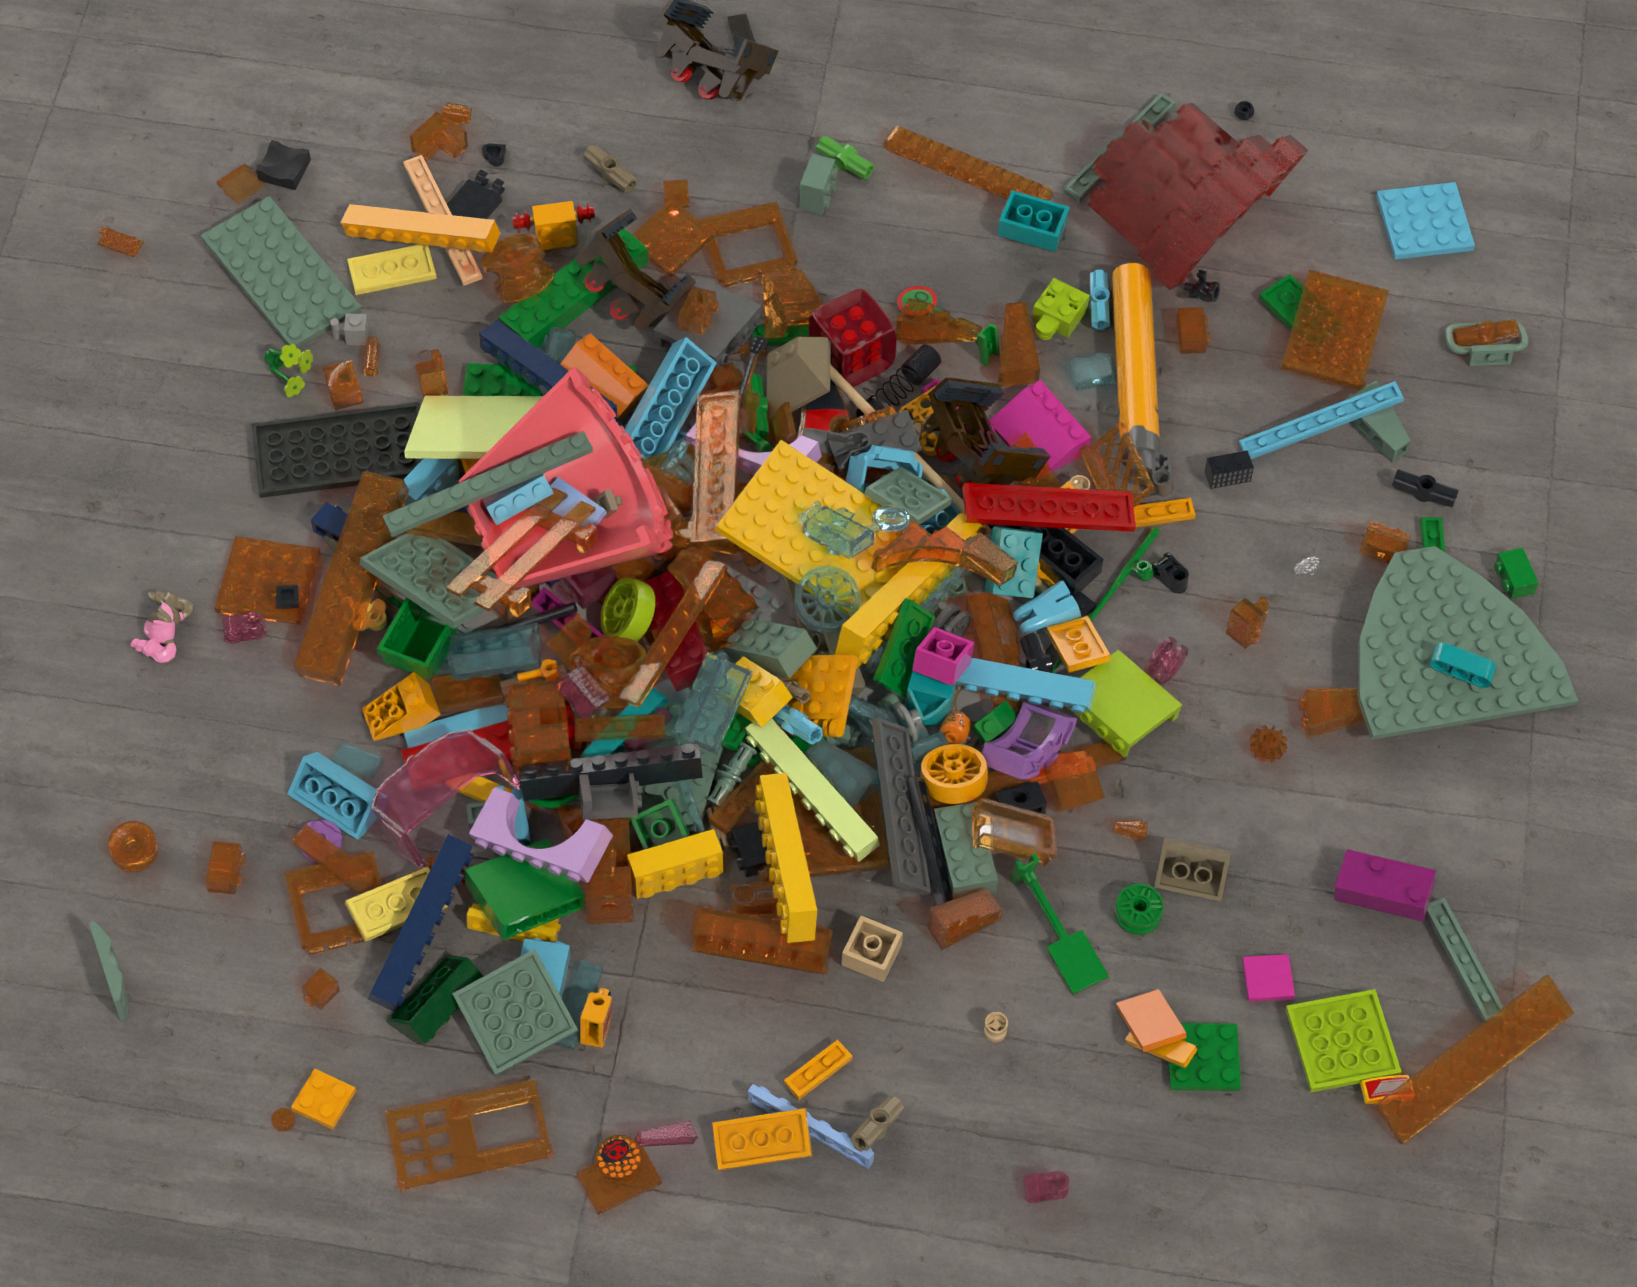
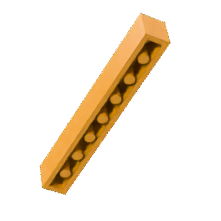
[340,204,501,252]

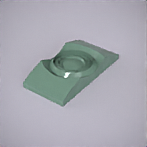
[89,921,129,1021]

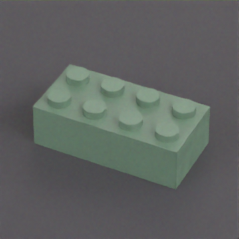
[721,618,817,678]
[934,801,998,900]

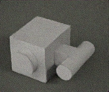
[330,314,369,345]

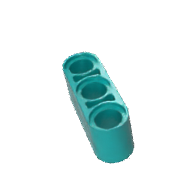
[1430,643,1497,688]

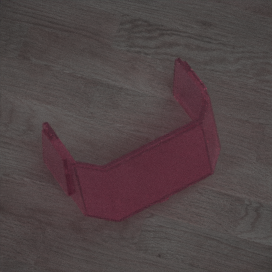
[371,729,521,867]

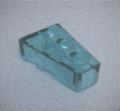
[806,739,881,807]

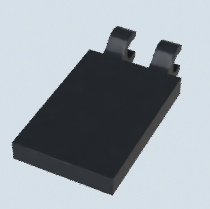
[447,170,505,219]

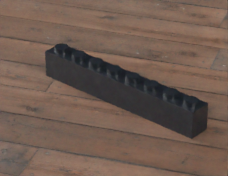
[519,743,703,801]

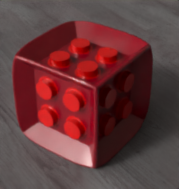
[808,288,897,387]

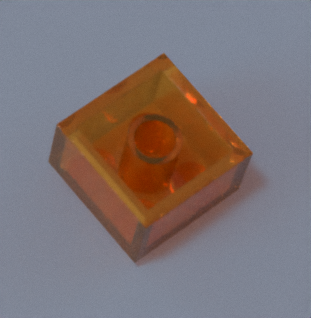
[1045,755,1105,813]

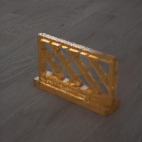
[1079,422,1156,507]

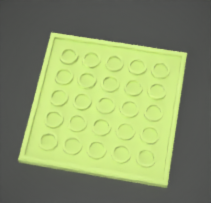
[404,396,543,459]

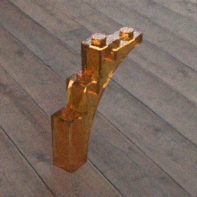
[871,520,1018,587]

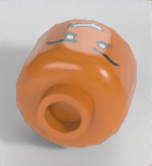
[940,711,972,744]

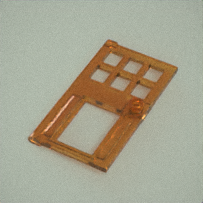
[385,1079,554,1191]

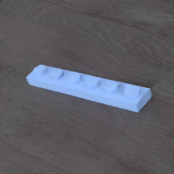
[748,1084,874,1169]

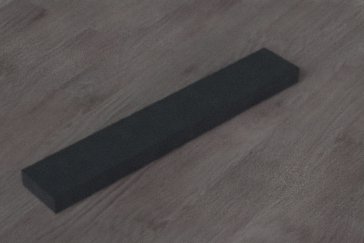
[907,776,955,910]

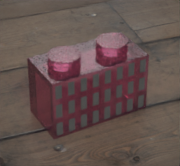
[556,665,611,720]

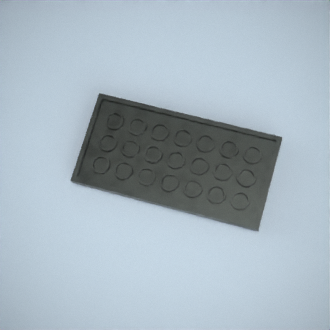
[251,402,423,498]

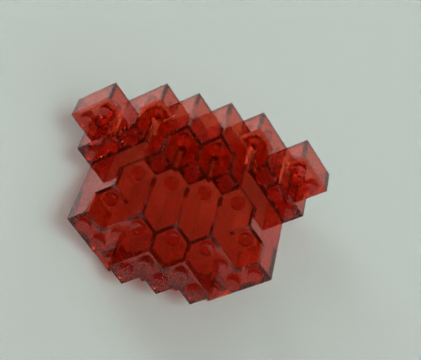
[1088,103,1309,290]

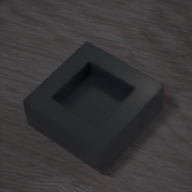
[276,585,299,609]
[1073,591,1096,619]

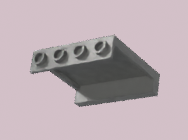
[654,278,763,372]

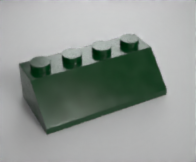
[386,954,484,1044]

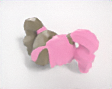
[130,590,194,663]

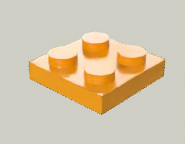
[291,1068,356,1130]

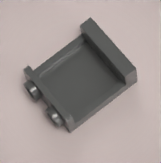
[579,773,642,820]

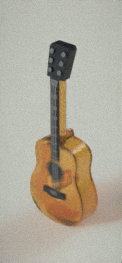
[724,336,768,439]

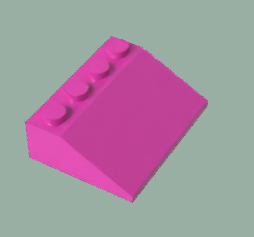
[989,380,1091,481]

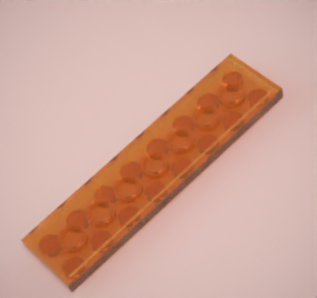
[691,390,741,547]

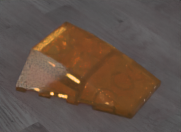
[762,269,825,338]

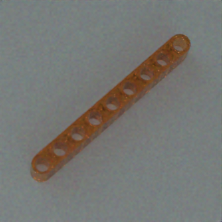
[883,126,1053,201]

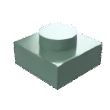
[466,802,486,828]

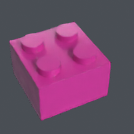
[913,627,974,686]

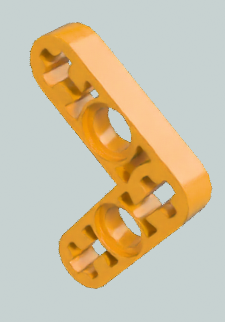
[899,385,938,456]

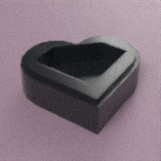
[482,143,506,167]

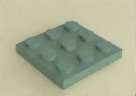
[864,466,953,527]

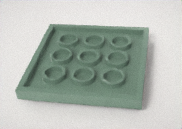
[453,949,579,1076]

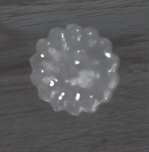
[1294,556,1322,577]

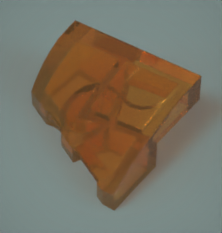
[546,613,593,674]

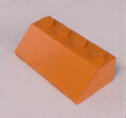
[560,333,649,422]

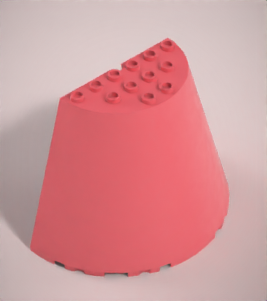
[459,367,673,591]

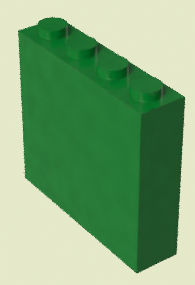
[465,838,585,940]

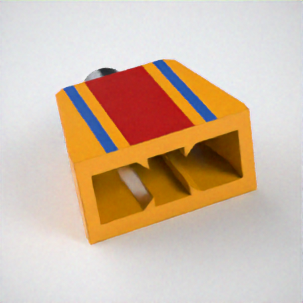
[580,988,612,1048]

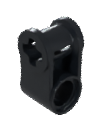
[1151,552,1189,594]

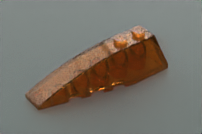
[965,592,1019,716]

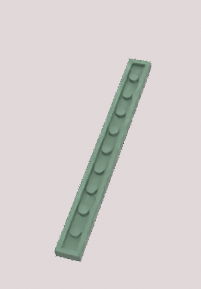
[383,431,593,537]

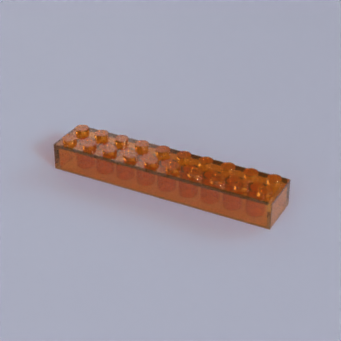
[293,471,409,686]

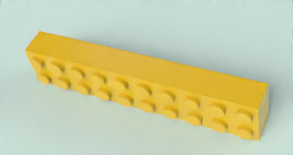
[835,512,982,669]

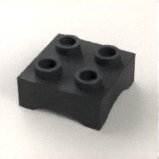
[256,140,311,190]

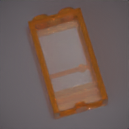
[972,798,1057,866]

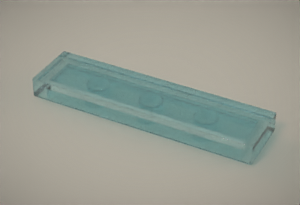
[554,961,603,1050]

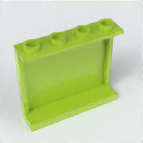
[1066,650,1182,757]

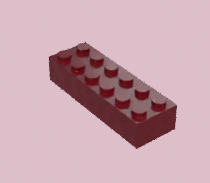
[645,569,717,692]

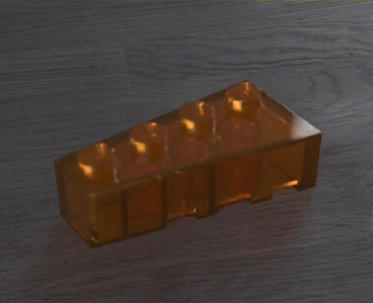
[998,301,1040,387]

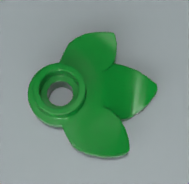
[741,430,773,453]

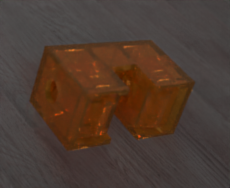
[505,679,572,783]
[583,818,634,924]

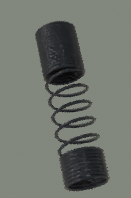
[856,344,941,425]

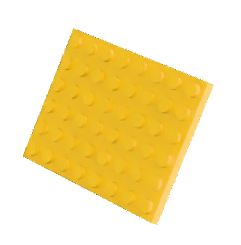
[715,440,926,618]

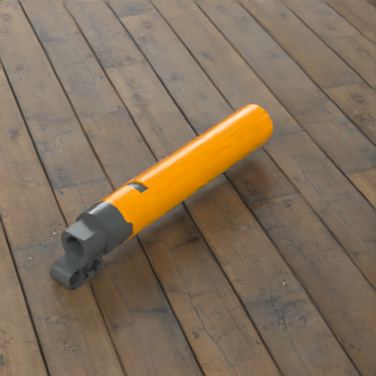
[1112,263,1174,497]

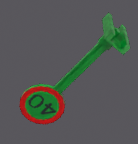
[897,286,1000,366]

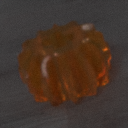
[1250,725,1287,763]

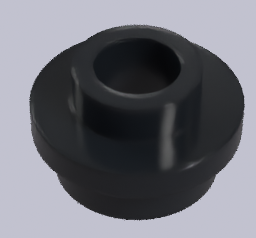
[1234,101,1255,120]

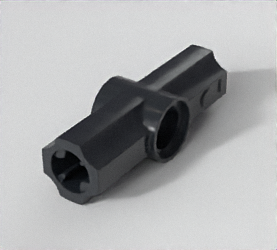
[1392,469,1459,508]
[1020,632,1053,673]

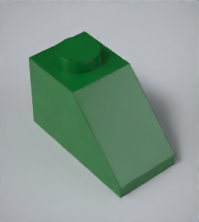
[971,700,1017,744]

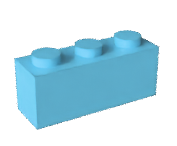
[483,473,554,525]

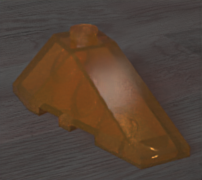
[896,298,982,345]

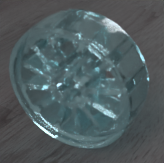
[794,566,861,633]

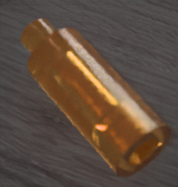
[363,336,380,377]

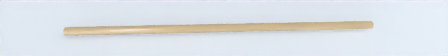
[830,364,1048,594]

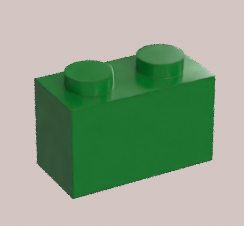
[1494,547,1539,599]

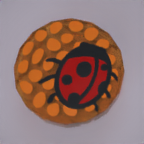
[595,1135,642,1181]

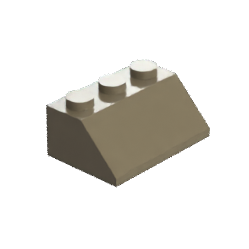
[1154,838,1231,902]

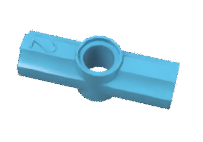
[1090,270,1110,330]
[772,705,823,745]

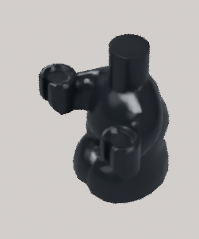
[1184,270,1220,302]

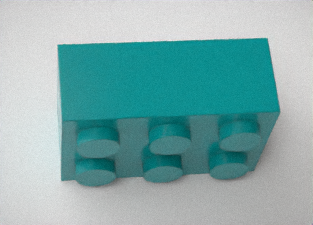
[998,190,1070,252]
[984,526,1043,598]

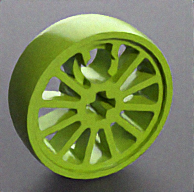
[600,578,655,645]

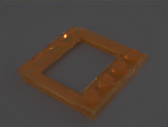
[699,202,798,287]
[285,851,390,955]

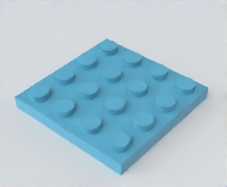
[1376,182,1475,260]

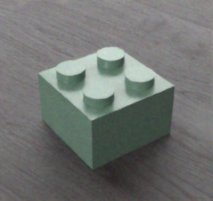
[799,154,838,215]

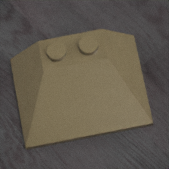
[767,337,831,424]

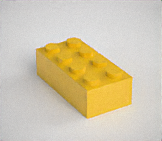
[627,829,723,899]

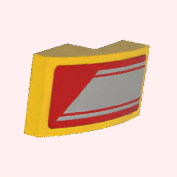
[1360,1075,1414,1104]

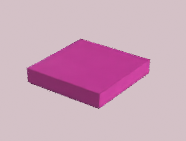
[1242,954,1295,1002]

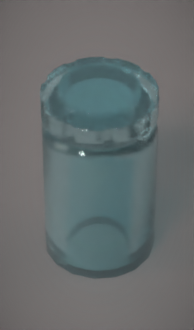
[911,731,949,766]

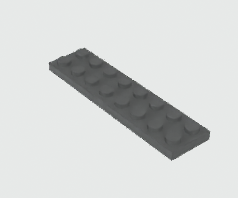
[872,717,931,895]

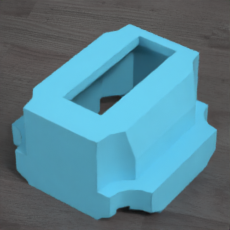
[846,445,923,493]

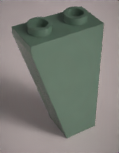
[1345,381,1411,462]

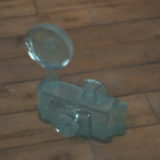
[798,500,909,559]

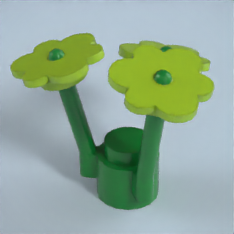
[264,344,313,398]

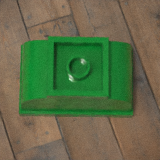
[377,597,459,680]

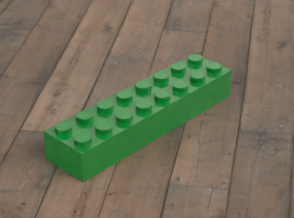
[498,228,648,348]

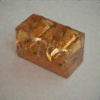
[678,287,719,335]

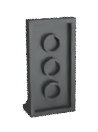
[827,410,922,478]

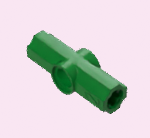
[744,374,769,438]

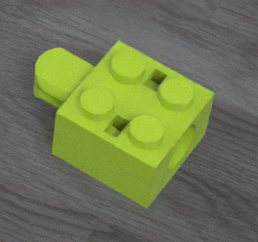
[1032,278,1090,340]

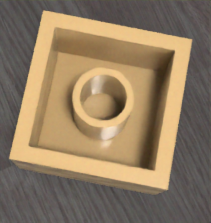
[842,916,903,982]

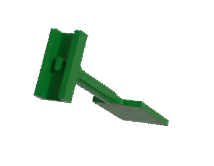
[1010,852,1109,995]

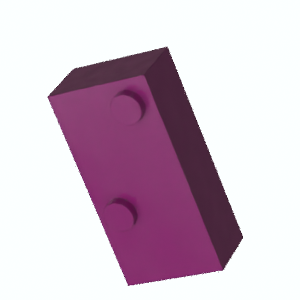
[1335,849,1436,922]

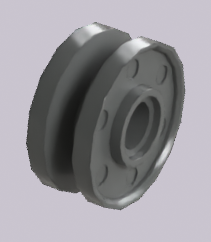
[930,603,972,637]

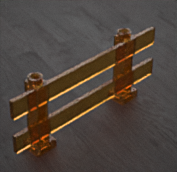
[446,487,597,618]

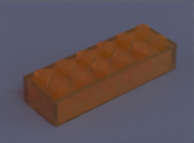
[691,907,833,975]

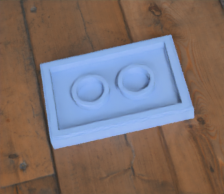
[530,477,607,545]

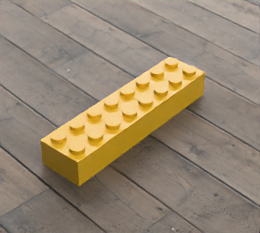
[755,773,817,943]

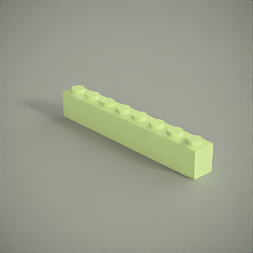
[745,719,880,862]

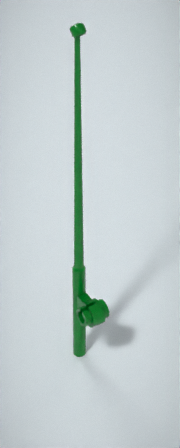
[1018,527,1160,714]

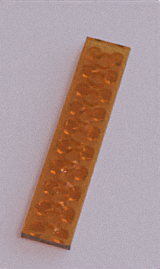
[1374,975,1574,1144]

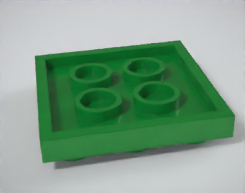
[1169,1023,1241,1091]

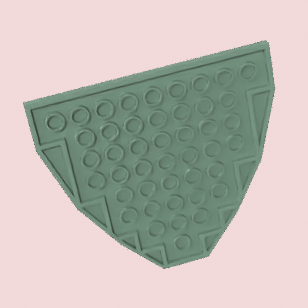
[1358,546,1578,740]

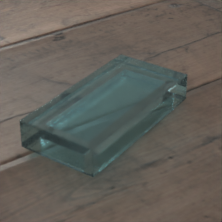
[332,743,383,779]

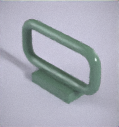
[1444,321,1528,366]

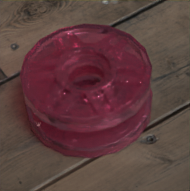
[1144,636,1188,685]

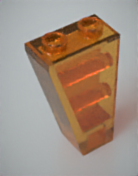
[1299,688,1365,738]

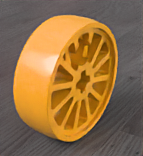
[920,744,988,804]

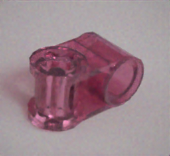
[222,612,266,644]
[1023,1171,1069,1203]

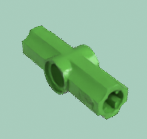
[816,136,874,179]

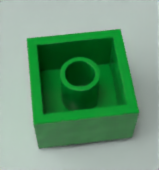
[630,798,691,850]

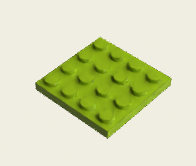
[1285,989,1402,1093]

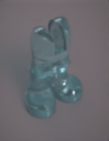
[660,439,721,499]

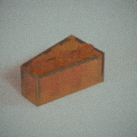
[928,888,1002,950]

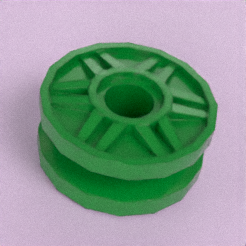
[1114,884,1164,935]

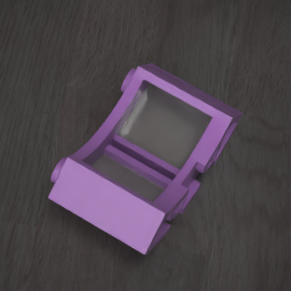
[981,702,1077,779]

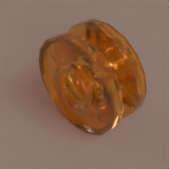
[108,821,158,873]

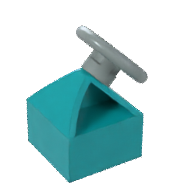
[892,671,957,743]

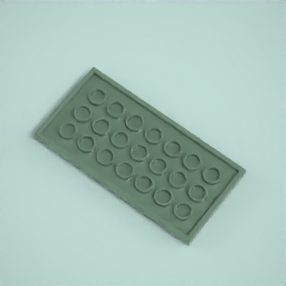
[201,196,362,348]

